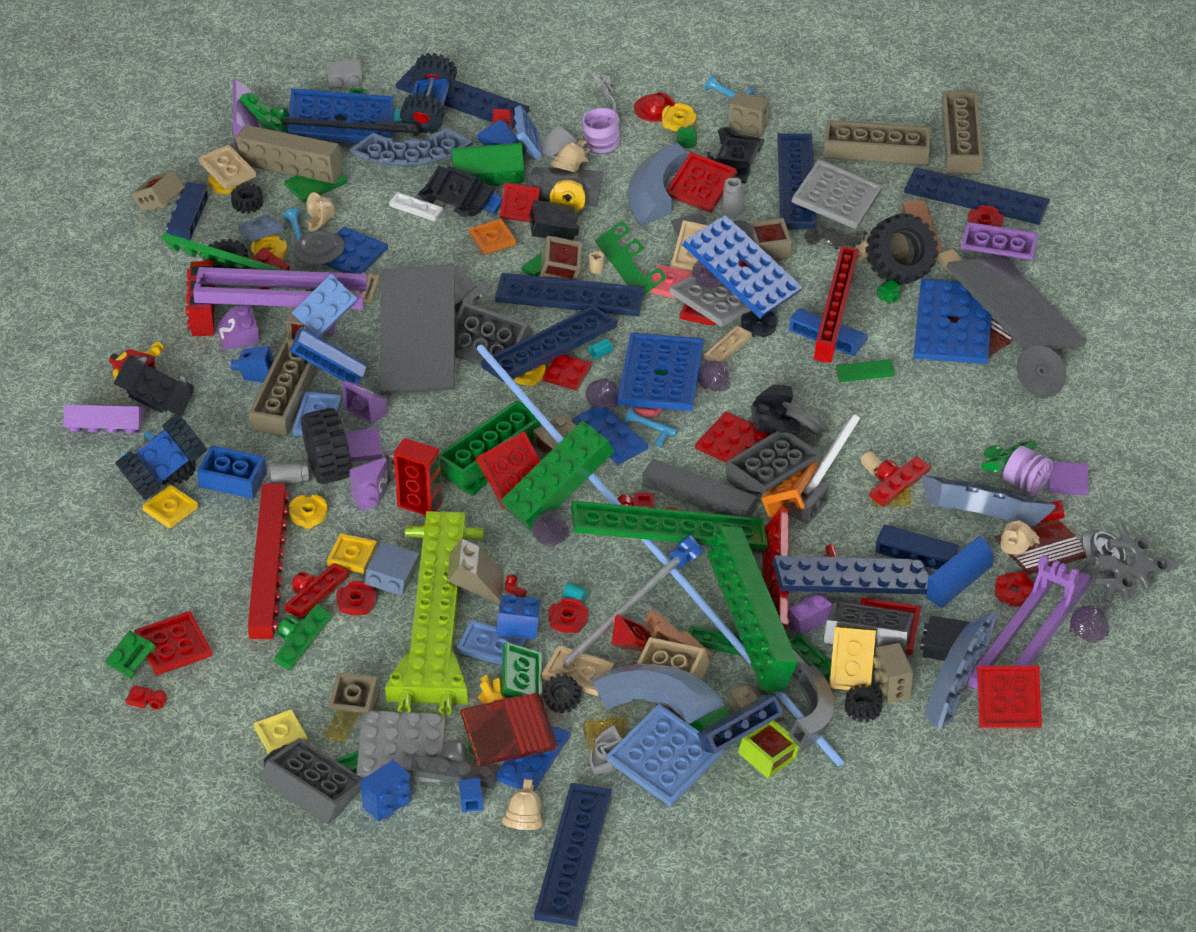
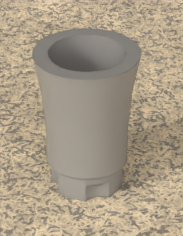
[721,178,745,217]
[267,462,309,485]

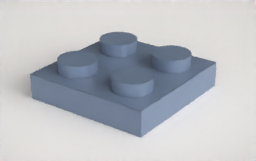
[238,215,284,242]

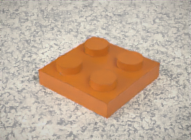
[469,219,516,255]

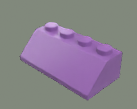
[233,80,260,149]
[961,222,1038,261]
[63,405,146,433]

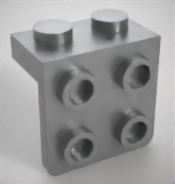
[455,265,489,312]

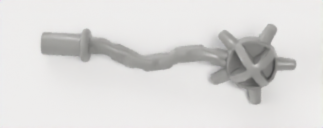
[593,73,621,125]

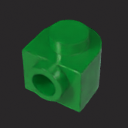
[676,125,697,148]
[877,280,900,304]

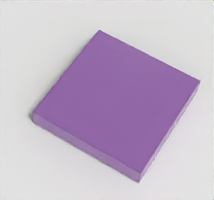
[345,428,382,462]
[1049,462,1088,495]

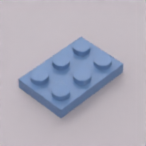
[514,105,542,160]
[292,274,358,337]
[293,391,342,436]
[457,620,528,665]

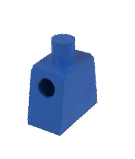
[231,346,274,383]

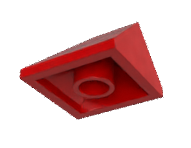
[611,614,651,651]

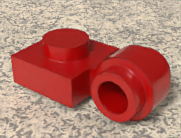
[617,493,654,508]
[125,685,167,710]

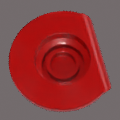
[634,92,676,122]

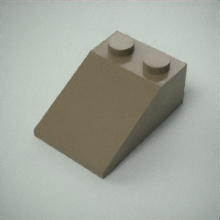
[447,539,503,603]

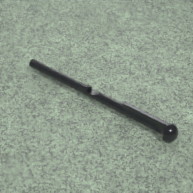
[283,117,420,137]

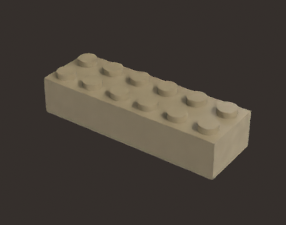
[941,91,983,173]
[824,120,931,165]
[236,125,343,184]
[249,338,319,436]

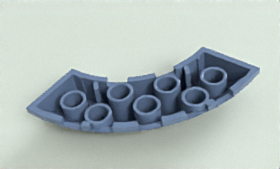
[350,128,473,167]
[628,143,687,226]
[922,475,1055,526]
[924,610,998,729]
[590,664,724,724]

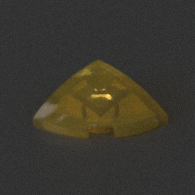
[583,717,627,755]

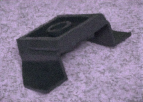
[751,385,800,434]

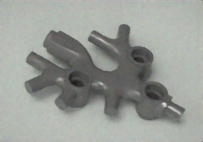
[1090,523,1179,603]

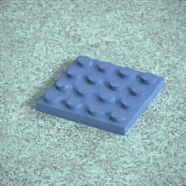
[606,704,724,807]

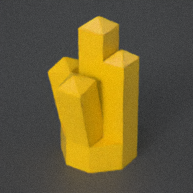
[477,674,507,713]

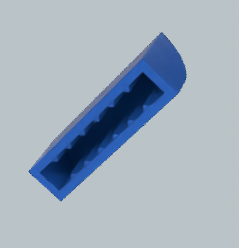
[789,308,868,356]
[290,327,367,384]
[926,536,993,608]

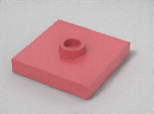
[649,264,693,298]

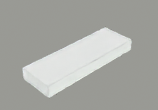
[389,192,444,221]

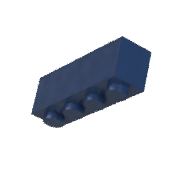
[166,182,209,241]
[875,524,959,570]
[697,694,784,753]

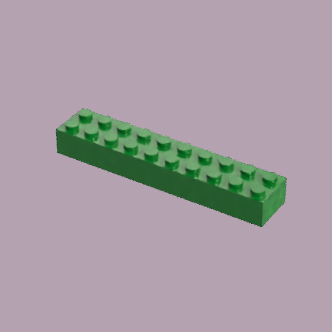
[707,526,798,692]

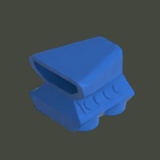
[477,120,526,157]

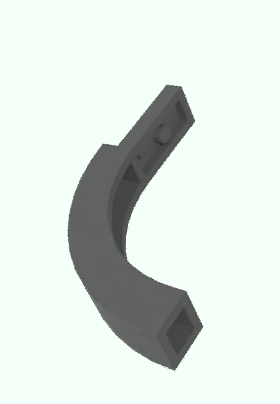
[788,648,834,749]

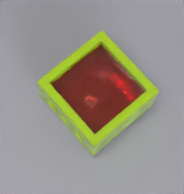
[738,720,799,778]

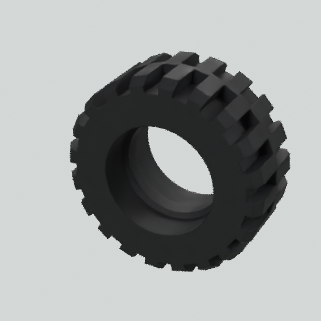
[866,213,938,285]
[301,408,352,484]

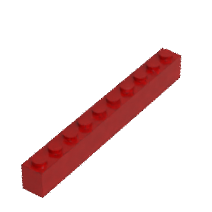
[813,246,859,363]
[248,483,290,639]

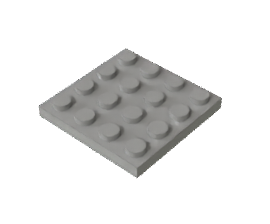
[792,159,883,229]
[669,268,752,327]
[357,711,445,782]

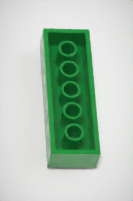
[439,400,542,490]
[501,420,614,532]

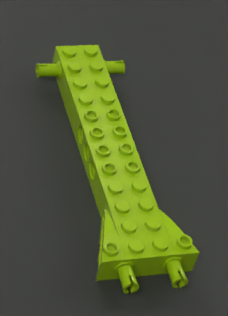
[385,511,484,715]

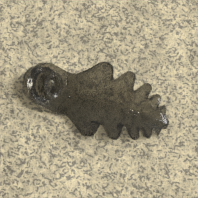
[804,225,868,249]

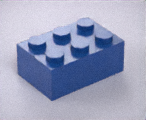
[197,445,267,499]

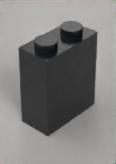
[529,200,579,241]
[920,616,970,661]

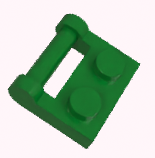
[105,630,156,680]

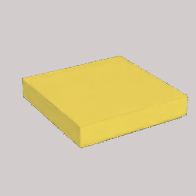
[253,709,308,754]

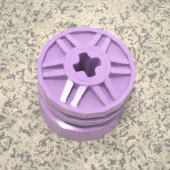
[582,108,621,153]
[1003,446,1053,496]

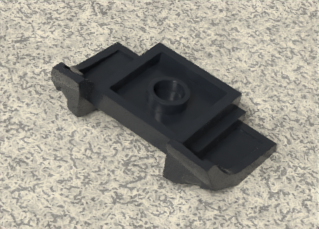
[707,126,765,184]
[417,165,496,217]
[114,355,194,416]

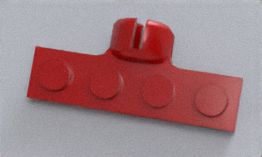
[869,456,931,507]
[285,563,349,618]

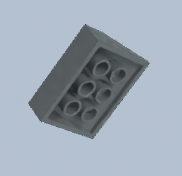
[528,167,603,207]
[455,302,533,365]
[726,431,822,493]
[824,601,914,654]
[260,738,363,824]

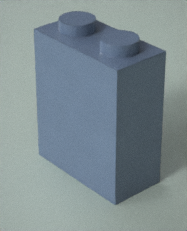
[365,542,419,596]

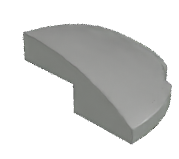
[540,126,578,157]
[590,725,622,774]

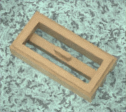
[355,273,380,303]

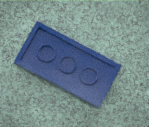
[572,403,648,465]
[495,719,570,791]

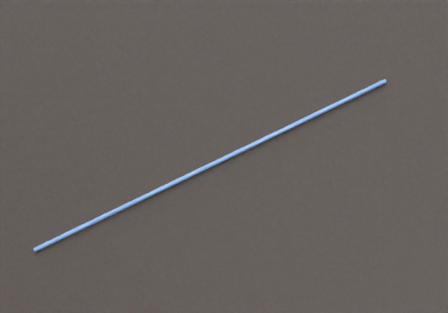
[477,344,844,767]

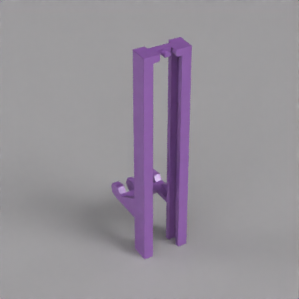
[193,267,367,335]
[968,555,1091,690]

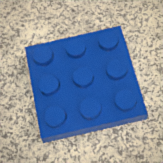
[323,226,388,274]

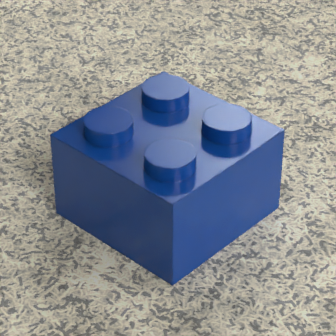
[496,594,541,639]
[360,759,411,822]

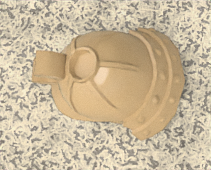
[550,140,590,172]
[307,192,335,231]
[1000,520,1040,554]
[502,779,544,830]

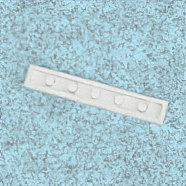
[803,415,860,496]

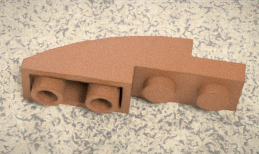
[644,610,712,669]

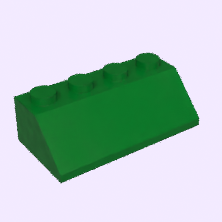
[452,143,524,185]

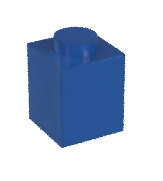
[458,778,483,812]

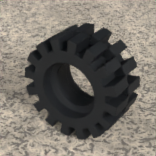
[231,183,263,214]
[542,673,581,713]
[845,684,883,722]

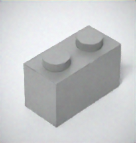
[326,59,362,88]

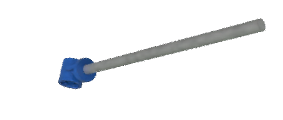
[563,534,703,667]

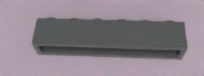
[642,459,757,517]

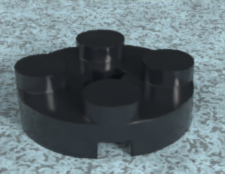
[741,311,778,337]

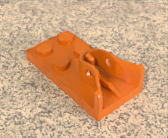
[761,461,819,517]

